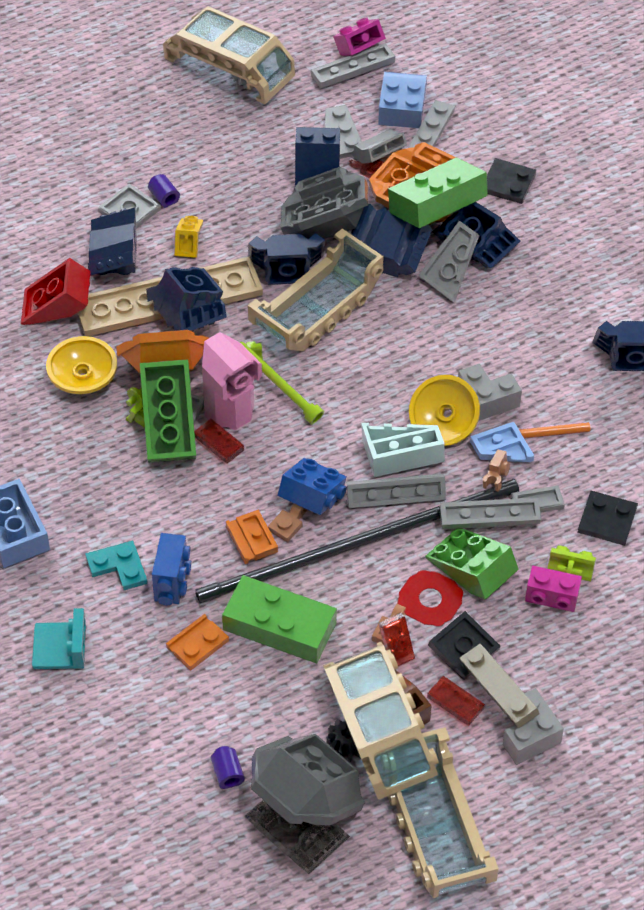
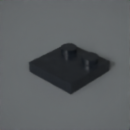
[487,158,537,204]
[577,490,638,546]
[428,611,501,680]

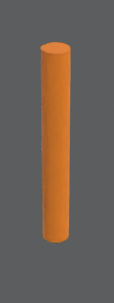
[519,422,591,438]

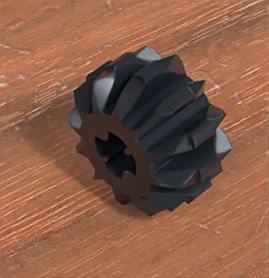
[326,717,371,762]

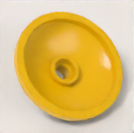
[46,336,117,394]
[409,375,480,446]

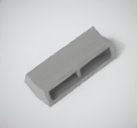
[352,129,407,163]

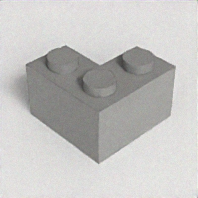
[458,364,522,421]
[502,688,564,765]

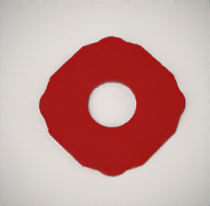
[397,570,464,626]

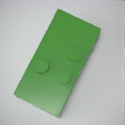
[388,157,488,228]
[140,359,196,463]
[222,575,337,664]

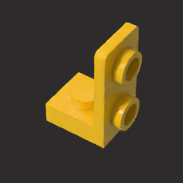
[174,216,203,258]

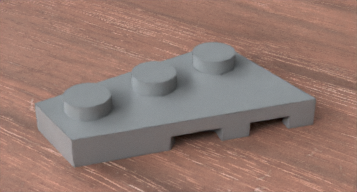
[325,105,362,159]
[418,221,479,302]

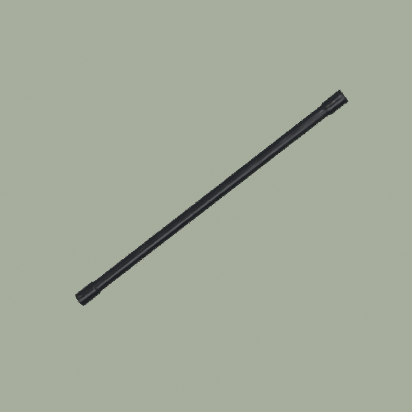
[195,479,519,604]

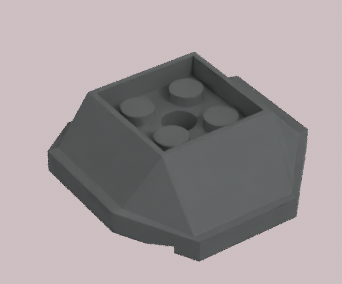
[280,167,368,239]
[251,734,365,825]

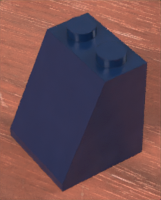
[295,127,340,186]

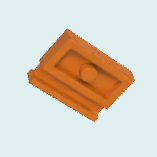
[226,509,278,564]
[166,614,229,671]

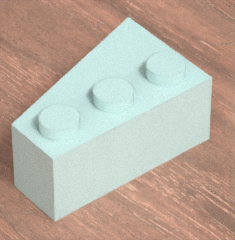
[361,423,445,477]

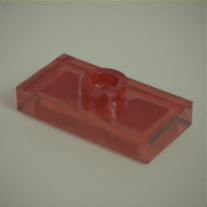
[194,418,244,464]
[379,613,415,666]
[427,676,485,726]

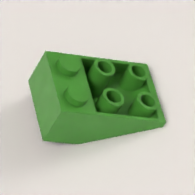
[425,528,519,600]

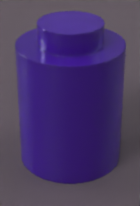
[148,174,180,208]
[211,746,245,789]

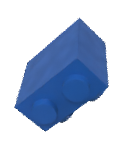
[277,458,347,515]
[152,533,192,606]

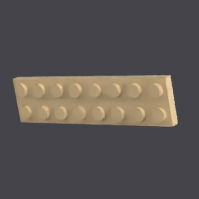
[77,256,263,336]

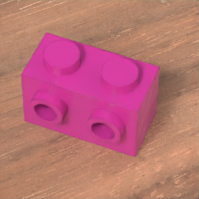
[333,17,386,56]
[525,565,582,612]

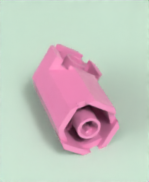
[202,332,262,430]

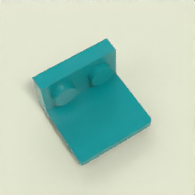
[32,608,86,669]

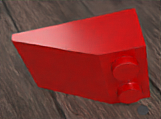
[21,258,91,325]

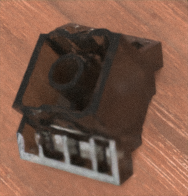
[245,800,350,874]

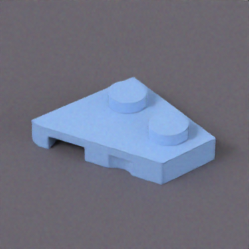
[470,422,534,462]

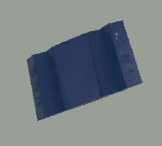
[432,202,521,268]
[346,204,432,278]
[88,207,137,276]
[248,233,325,285]
[146,267,227,332]
[592,321,644,371]

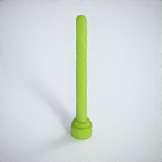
[240,342,325,425]

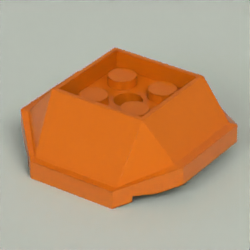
[369,142,456,225]
[116,330,209,375]

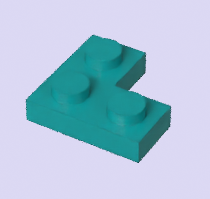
[85,540,148,590]

